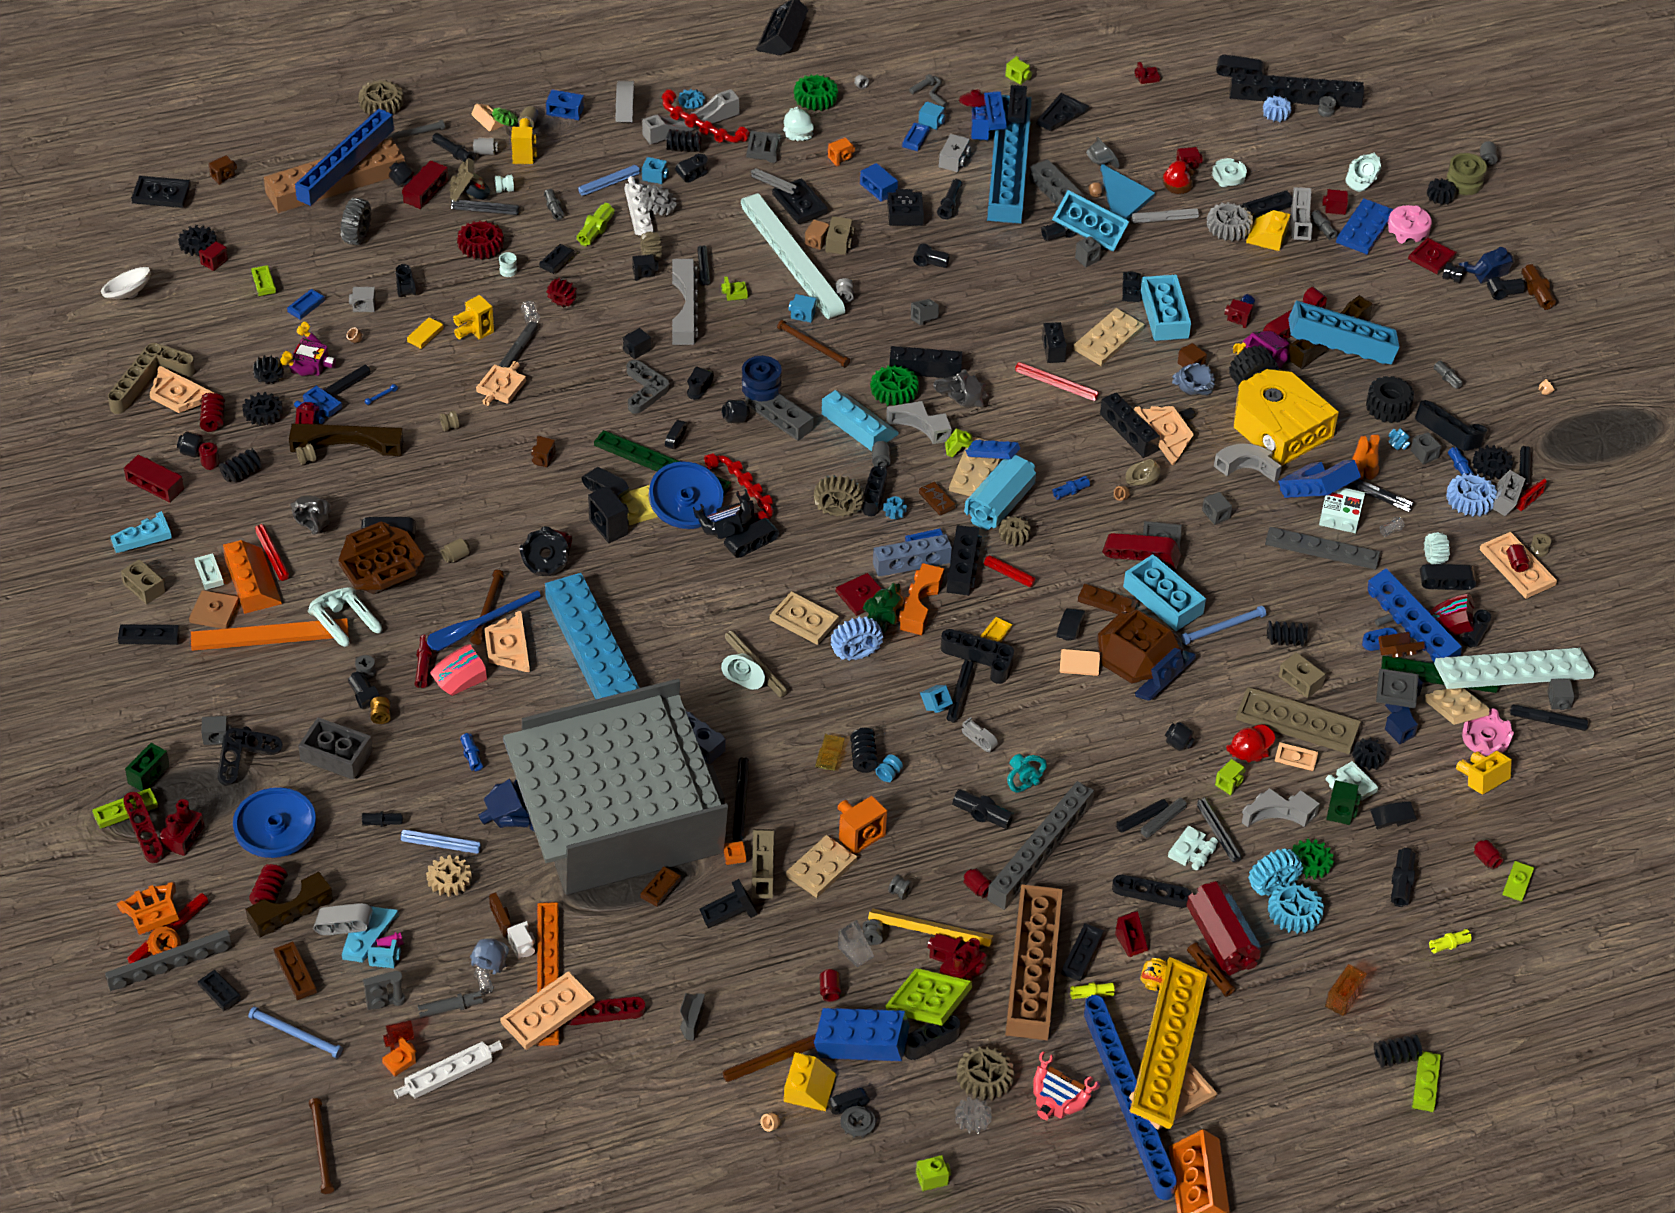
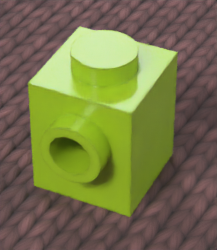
[916,1155,951,1191]

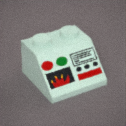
[1319,487,1365,533]

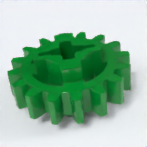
[1292,839,1334,880]

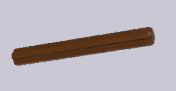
[722,1034,816,1082]

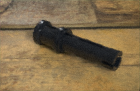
[432,132,476,162]
[937,179,962,219]

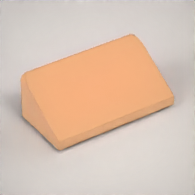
[472,104,504,131]
[1060,649,1100,676]
[1275,742,1318,771]

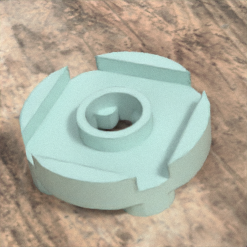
[1212,158,1247,187]

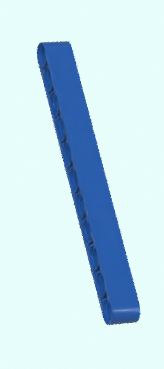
[1084,995,1177,1200]

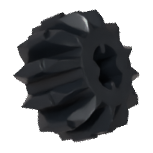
[1427,178,1456,205]
[253,355,284,384]
[1352,737,1387,771]

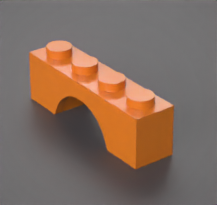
[898,563,944,635]

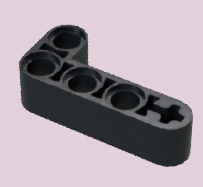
[1415,400,1487,451]
[940,629,1014,684]

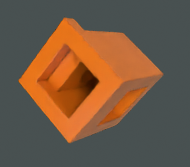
[828,137,855,166]

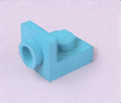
[368,939,401,968]

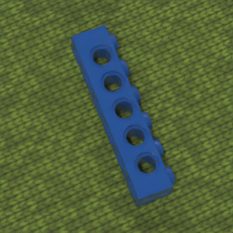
[1368,568,1462,663]

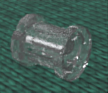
[521,301,540,324]

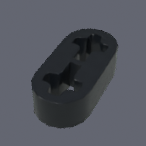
[665,420,687,450]
[828,1088,870,1115]

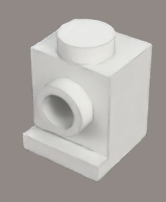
[507,921,535,959]

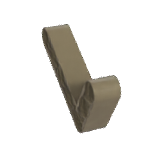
[108,343,195,414]

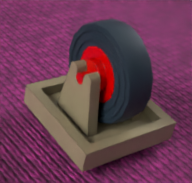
[449,158,491,202]

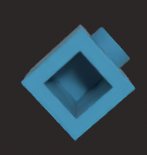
[918,101,946,130]
[788,294,816,323]
[920,685,953,713]

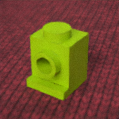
[1005,56,1032,85]
[1215,759,1246,795]

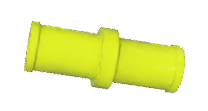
[1429,929,1472,953]
[1070,982,1114,1000]

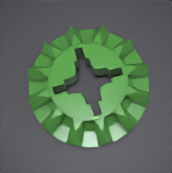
[492,108,518,126]

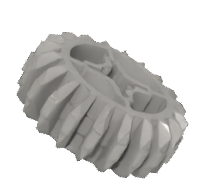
[1207,202,1253,241]

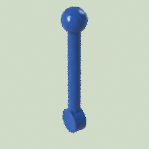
[364,384,398,405]

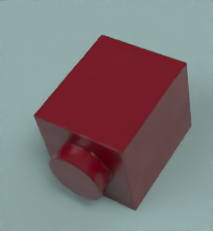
[1322,189,1348,215]

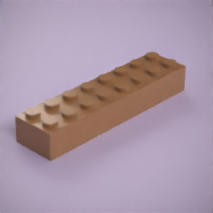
[264,138,405,213]
[1005,884,1062,1040]

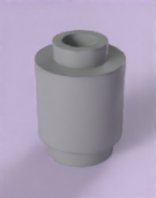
[473,137,498,155]

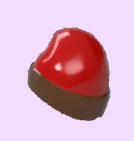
[1162,161,1194,195]

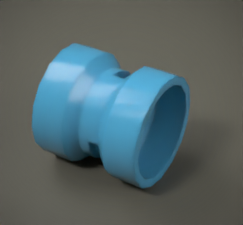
[875,754,903,782]

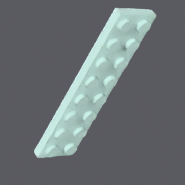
[1434,648,1594,689]

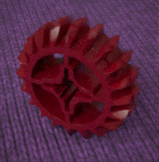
[457,220,504,260]

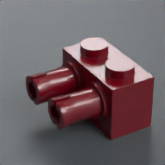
[160,799,205,856]
[940,938,987,983]

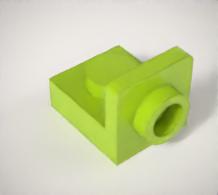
[721,276,748,301]
[945,428,973,458]

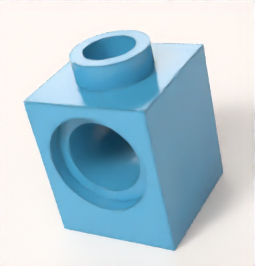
[642,157,669,185]

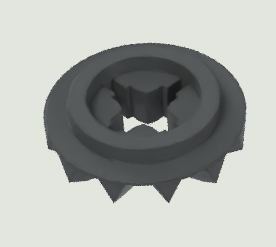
[840,1106,875,1138]

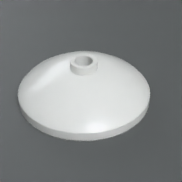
[101,267,151,299]

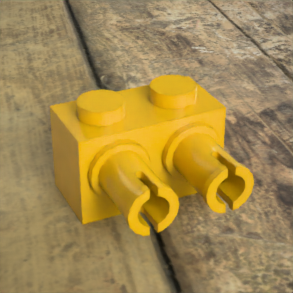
[511,118,537,164]
[453,295,494,340]
[1456,751,1511,795]

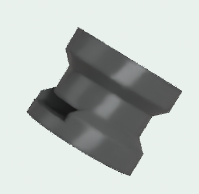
[1318,96,1336,117]
[355,655,376,679]
[888,874,913,900]
[862,920,883,945]

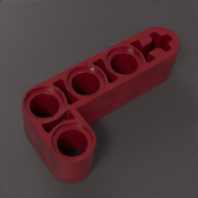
[1263,287,1327,340]
[1102,533,1181,572]

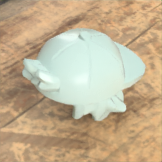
[783,107,813,141]
[1346,153,1381,192]

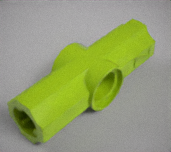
[577,203,615,246]

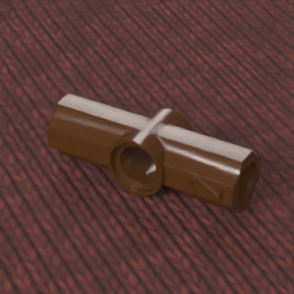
[1521,264,1556,310]

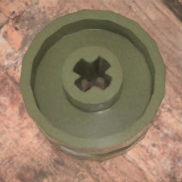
[1446,153,1487,195]

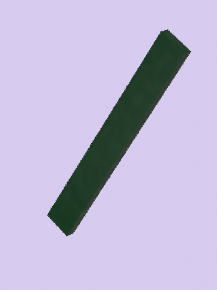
[594,430,731,497]

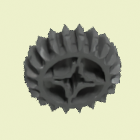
[340,198,372,245]

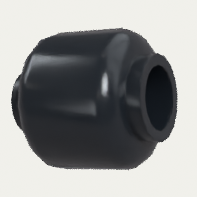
[389,161,414,186]
[721,400,750,423]
[177,431,206,458]
[1164,722,1195,751]

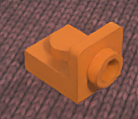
[382,1038,416,1076]

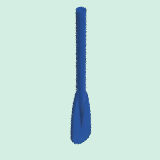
[427,590,541,651]

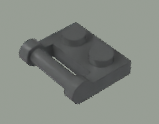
[746,131,781,163]
[363,971,405,1010]

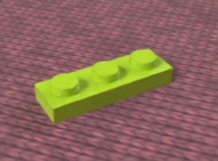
[92,788,158,829]
[1412,1051,1441,1112]

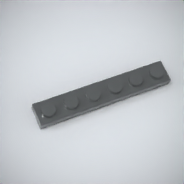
[1265,527,1380,570]
[105,929,232,991]

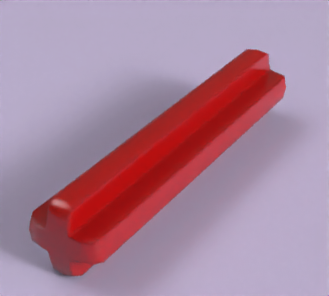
[984,555,1035,587]

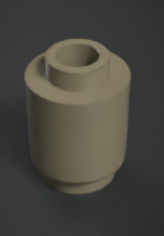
[518,106,538,128]
[441,538,471,563]

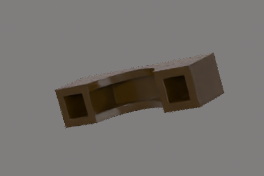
[246,872,333,938]

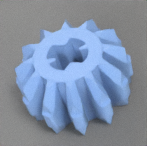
[1263,96,1291,122]

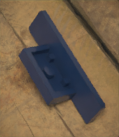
[1135,648,1196,701]

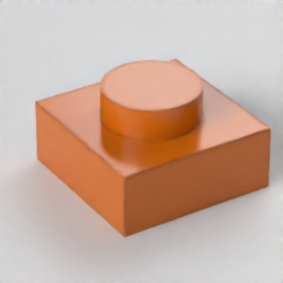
[723,841,746,865]

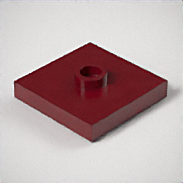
[1408,237,1457,274]
[835,573,881,616]

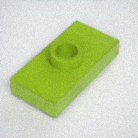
[251,265,276,296]
[1502,861,1534,902]

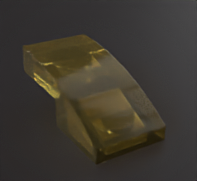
[815,734,844,771]

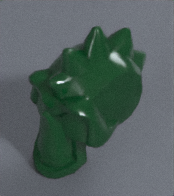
[863,583,904,634]

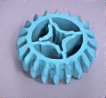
[1248,849,1303,896]
[1268,882,1324,934]

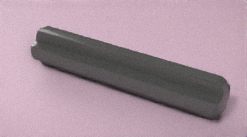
[1140,798,1187,838]

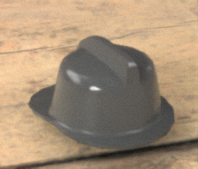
[1086,137,1119,168]

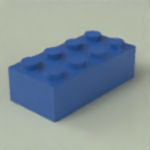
[814,1008,910,1061]

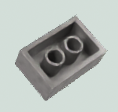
[298,717,373,780]

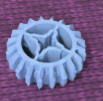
[1446,473,1497,517]
[831,616,883,661]

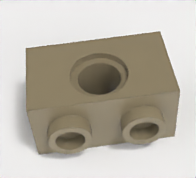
[826,216,855,255]
[1278,652,1325,699]

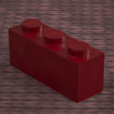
[402,160,449,209]
[124,454,184,503]

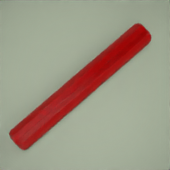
[255,524,289,581]

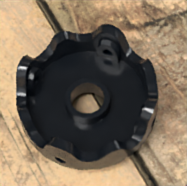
[520,526,569,576]

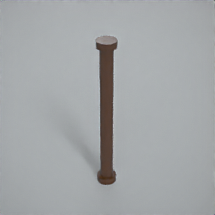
[777,320,850,368]
[470,570,504,645]
[308,1098,334,1194]

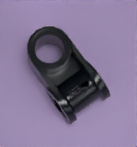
[675,154,708,183]
[395,264,416,297]
[687,366,714,400]

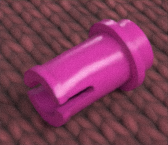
[376,932,404,949]

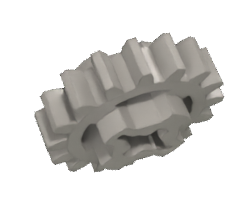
[639,185,677,216]

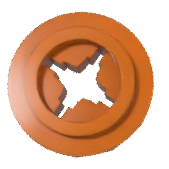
[147,927,181,955]

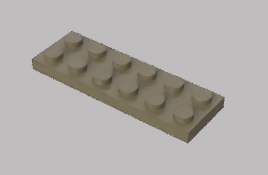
[1236,687,1361,754]

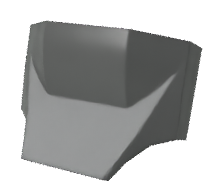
[680,993,705,1041]

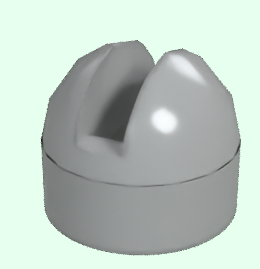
[854,75,869,89]

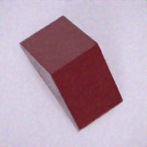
[1115,911,1148,957]

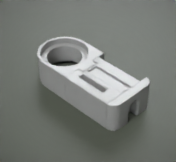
[962,717,998,752]

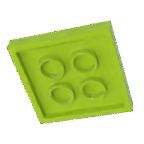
[885,968,972,1026]

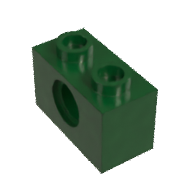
[125,743,170,791]
[1326,780,1361,825]

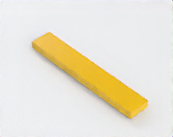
[868,908,994,947]

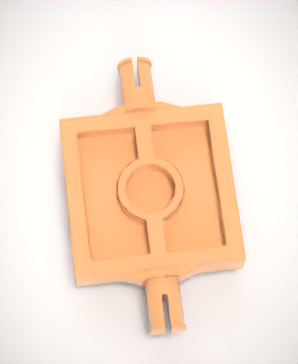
[476,361,526,406]

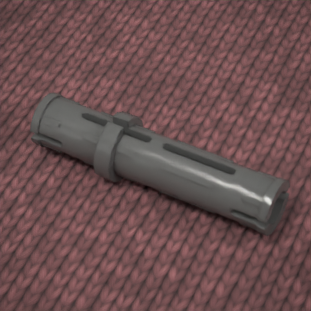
[418,990,483,1018]

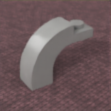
[616,81,635,122]
[1291,187,1312,240]
[1214,444,1281,482]

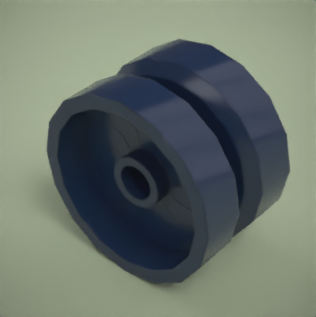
[742,355,782,402]

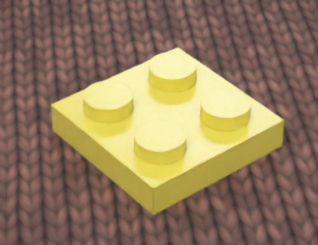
[619,485,658,525]

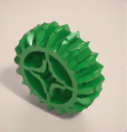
[794,74,838,112]
[870,365,919,406]

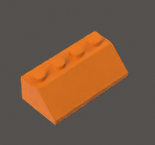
[223,540,282,614]
[1169,1129,1230,1213]

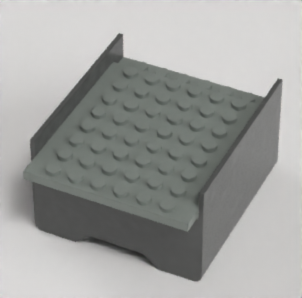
[503,678,728,895]

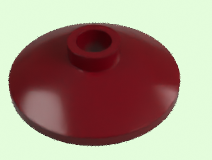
[959,89,985,107]

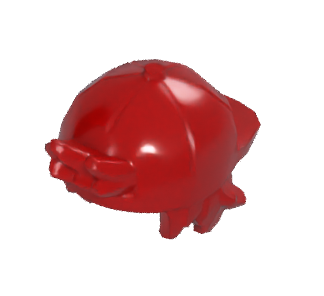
[1226,725,1275,763]

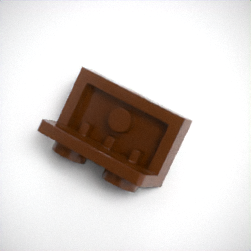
[1378,632,1425,658]

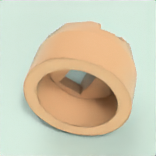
[1539,379,1555,395]
[761,1113,780,1131]

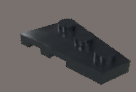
[1036,93,1090,131]

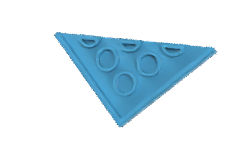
[1100,164,1155,220]

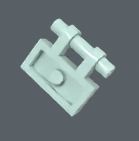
[1326,761,1378,800]
[1168,826,1218,870]

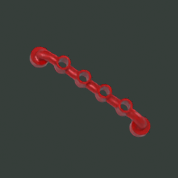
[662,89,750,143]
[704,453,773,522]

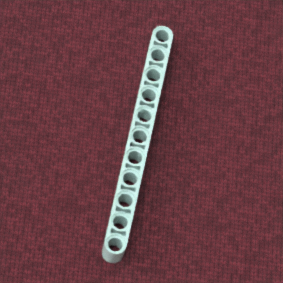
[741,193,845,319]

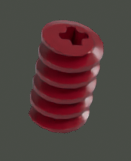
[200,392,225,432]
[249,864,288,905]

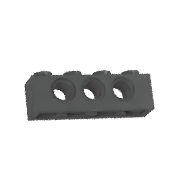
[1030,159,1087,207]
[745,394,813,441]

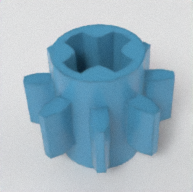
[1388,428,1410,450]
[883,496,907,519]

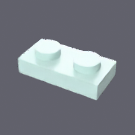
[194,553,224,590]

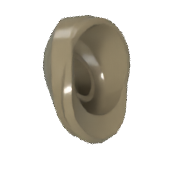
[1126,459,1161,486]

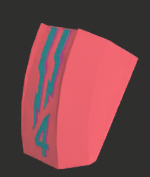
[430,644,487,695]

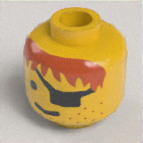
[1140,958,1167,991]

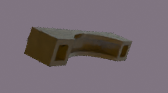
[1288,295,1373,369]
[289,424,404,456]

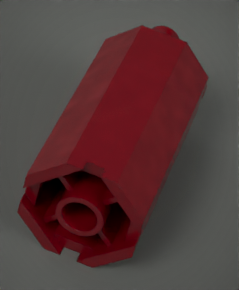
[1187,881,1262,975]

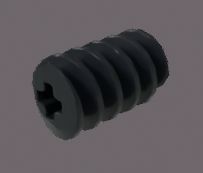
[666,129,702,152]
[219,448,262,483]
[1267,620,1308,647]
[850,727,878,773]
[1374,1034,1422,1068]

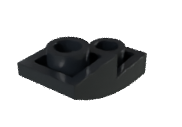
[1122,271,1141,302]
[1056,608,1085,641]
[1370,801,1417,830]

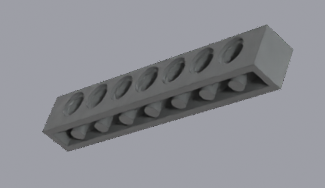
[987,781,1094,910]

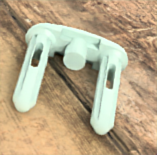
[308,587,382,647]

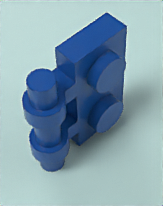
[294,386,342,424]

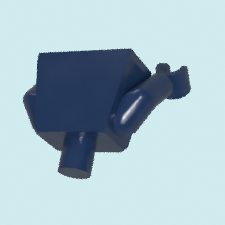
[1458,247,1515,284]
[478,778,535,832]

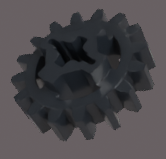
[178,225,217,256]
[242,392,283,426]
[1472,445,1513,479]

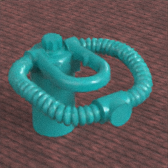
[1007,754,1047,793]

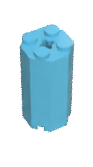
[964,454,1036,530]

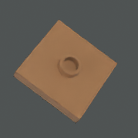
[189,590,239,629]

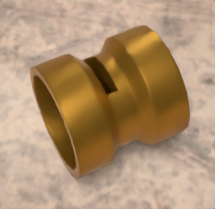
[370,697,390,724]

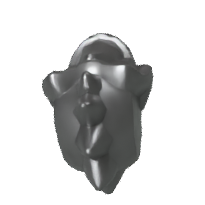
[933,369,989,408]
[290,495,331,535]

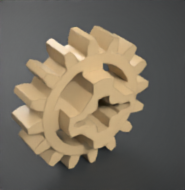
[426,855,472,897]

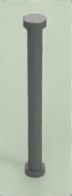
[385,120,445,140]

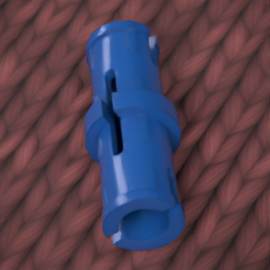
[1448,447,1474,475]
[1053,476,1090,500]
[460,733,483,771]

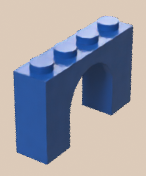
[1278,460,1361,498]

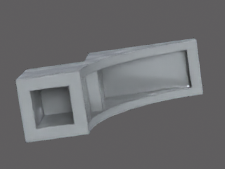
[886,401,951,444]
[1242,788,1320,827]

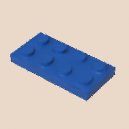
[1336,198,1394,254]

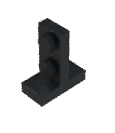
[699,879,758,928]

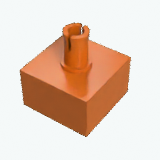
[838,796,887,855]

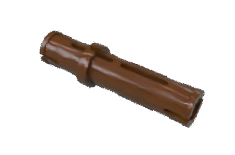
[1187,943,1235,997]

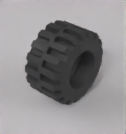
[1229,346,1279,387]
[1366,376,1414,423]

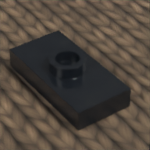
[539,244,574,274]
[197,969,241,1011]

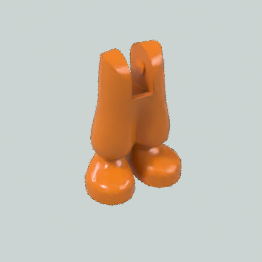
[1352,434,1380,480]

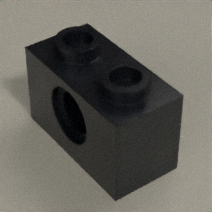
[1042,322,1066,363]

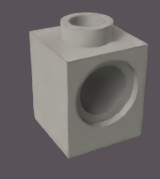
[349,287,376,312]

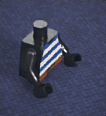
[693,489,752,539]

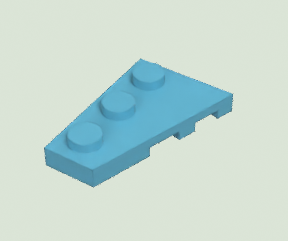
[110,511,172,553]
[342,906,399,963]

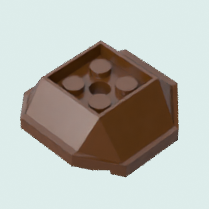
[338,521,425,595]
[1097,609,1183,684]

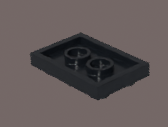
[131,175,191,208]
[772,178,828,224]

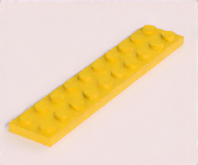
[1130,957,1207,1129]

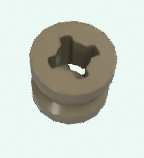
[440,410,459,431]
[296,443,316,465]
[1530,533,1551,557]

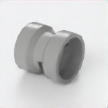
[836,278,853,303]

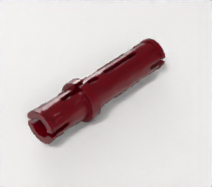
[414,635,432,688]

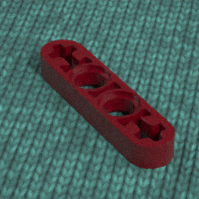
[123,792,163,863]
[566,997,645,1025]

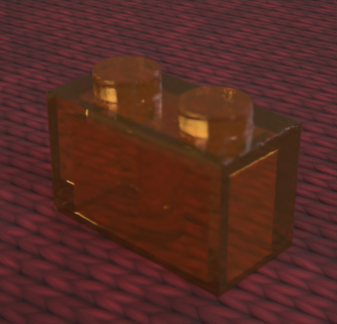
[1325,964,1367,1016]

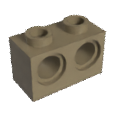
[121,559,165,604]

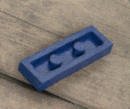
[984,91,1006,130]
[966,440,1021,459]

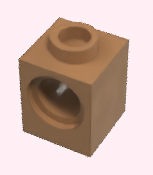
[805,220,830,250]

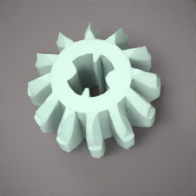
[1423,532,1450,564]

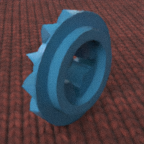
[678,88,705,109]

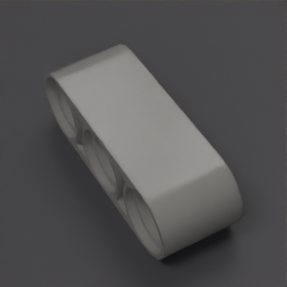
[313,903,373,935]

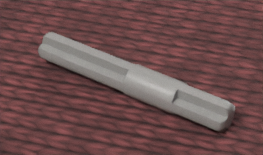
[1132,208,1199,223]

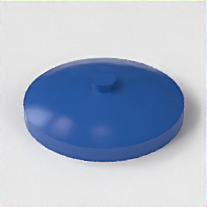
[648,462,723,529]
[233,788,316,858]

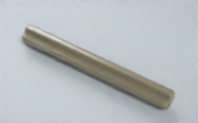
[725,630,787,698]

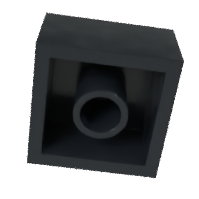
[588,486,629,543]

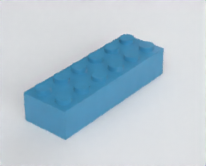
[1288,300,1399,365]

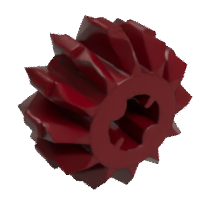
[546,278,578,308]

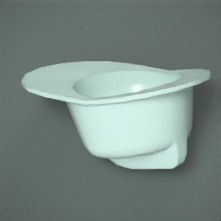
[721,653,765,690]

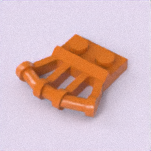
[117,882,179,935]

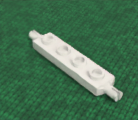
[624,177,653,236]
[394,1041,503,1099]

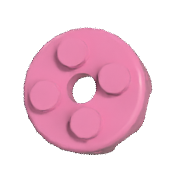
[1388,205,1432,243]
[1462,708,1514,756]

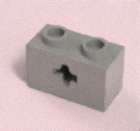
[939,134,971,172]
[1493,470,1525,516]

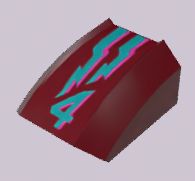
[1429,593,1475,635]

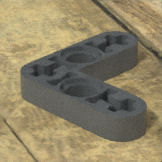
[626,360,669,414]

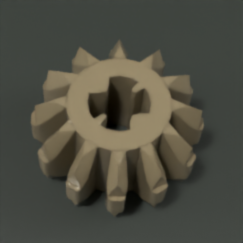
[640,232,662,261]
[999,515,1031,547]

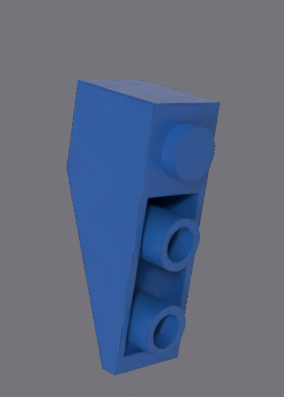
[971,106,989,140]

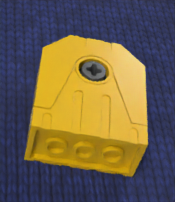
[1234,369,1339,467]

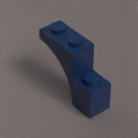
[1385,678,1423,745]

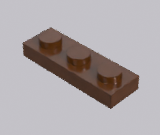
[1077,584,1138,614]
[274,942,317,1000]

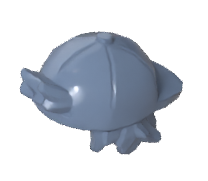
[1172,363,1215,396]
[470,938,509,974]

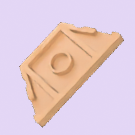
[150,366,214,413]
[1134,406,1194,465]
[484,611,530,672]

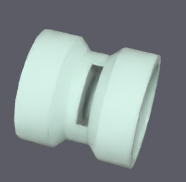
[495,175,514,193]
[499,252,517,277]

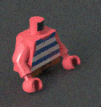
[1033,1051,1100,1120]

